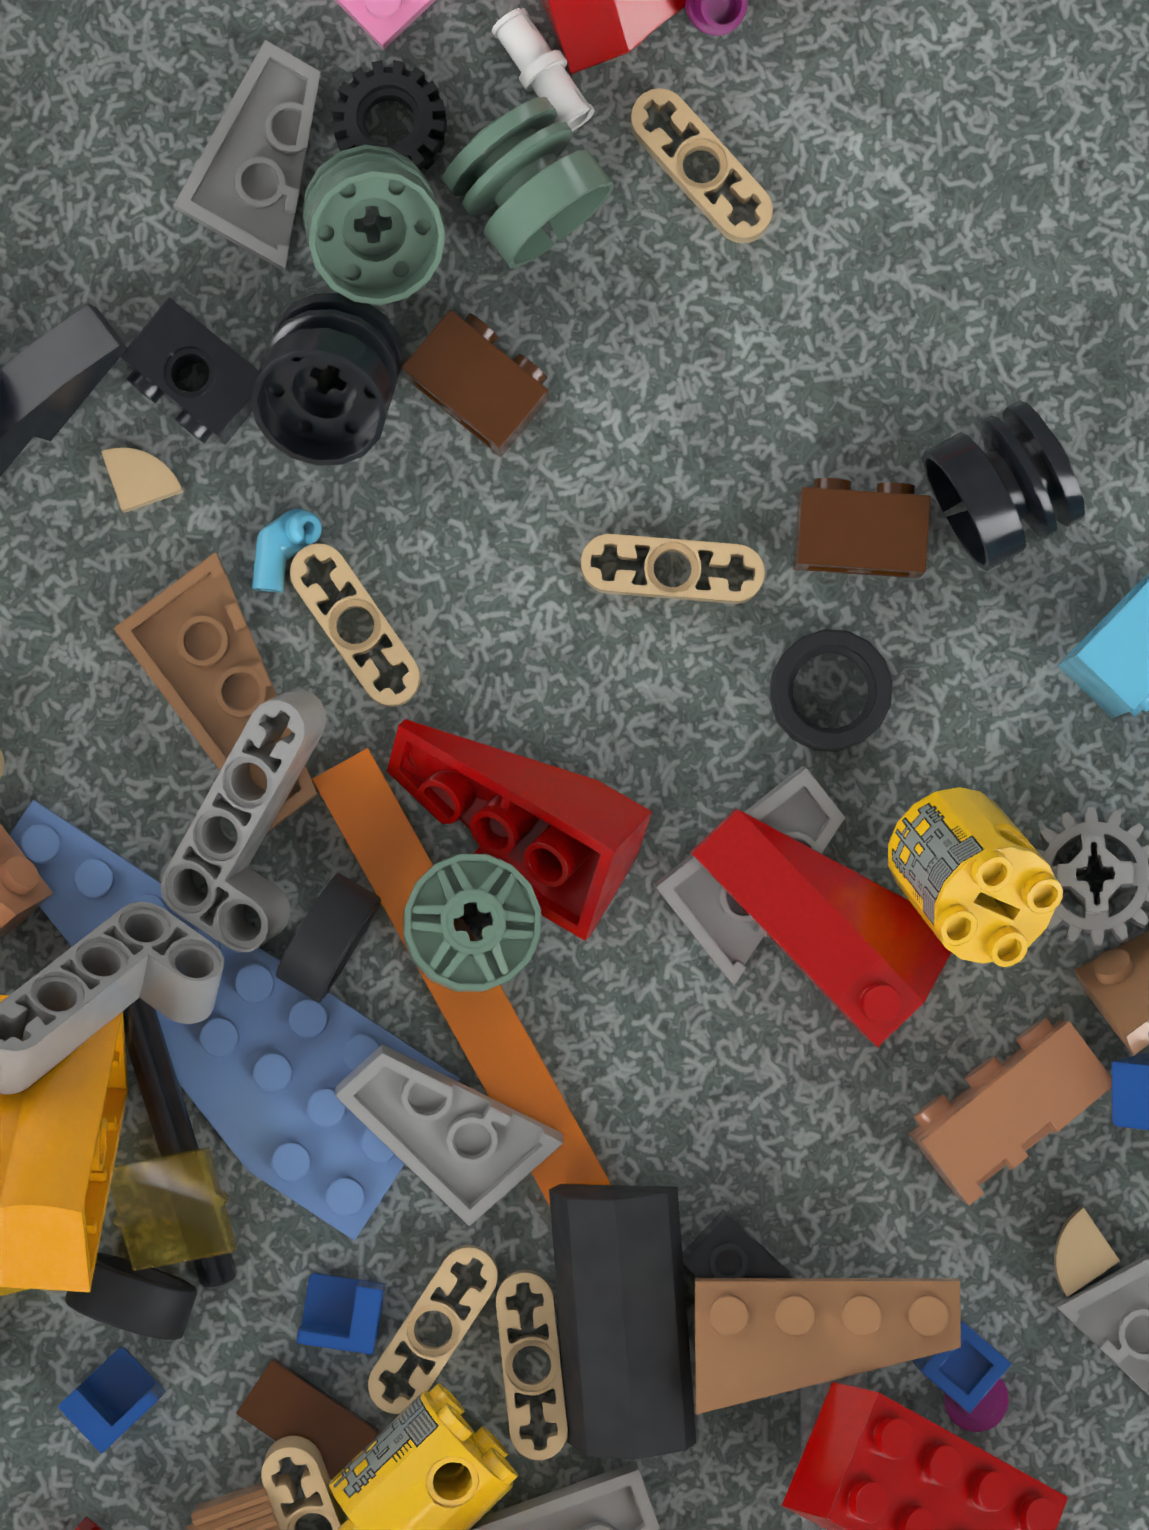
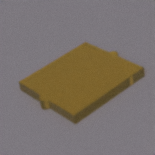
[110,1147,237,1271]

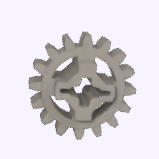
[1036,807,1149,948]

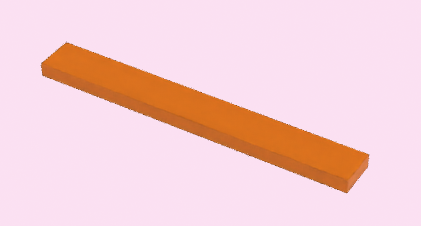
[312,748,612,1206]

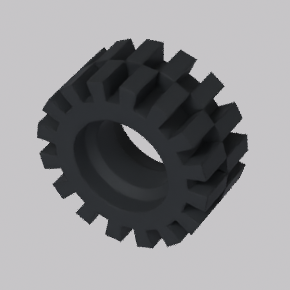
[331,60,447,170]

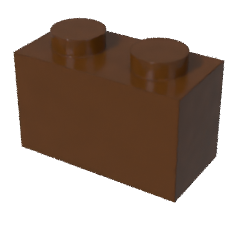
[401,309,549,457]
[793,478,931,578]

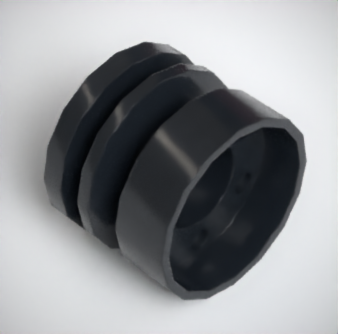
[251,293,404,466]
[922,400,1085,571]

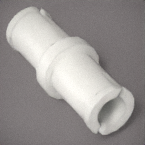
[492,8,595,131]

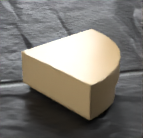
[101,448,184,513]
[1054,1206,1120,1297]

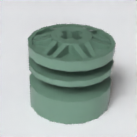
[442,97,614,269]
[303,145,445,305]
[403,854,541,992]

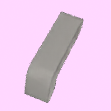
[161,689,327,952]
[0,902,224,1095]

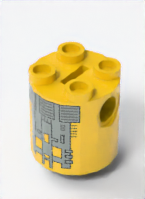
[888,787,1063,967]
[329,1383,518,1530]

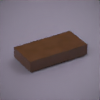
[236,1358,379,1479]

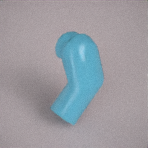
[252,509,322,593]

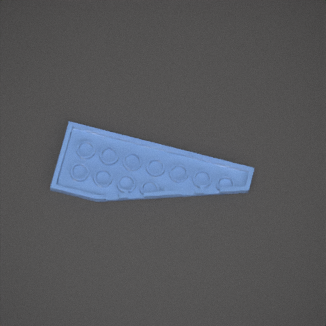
[10,800,460,1241]

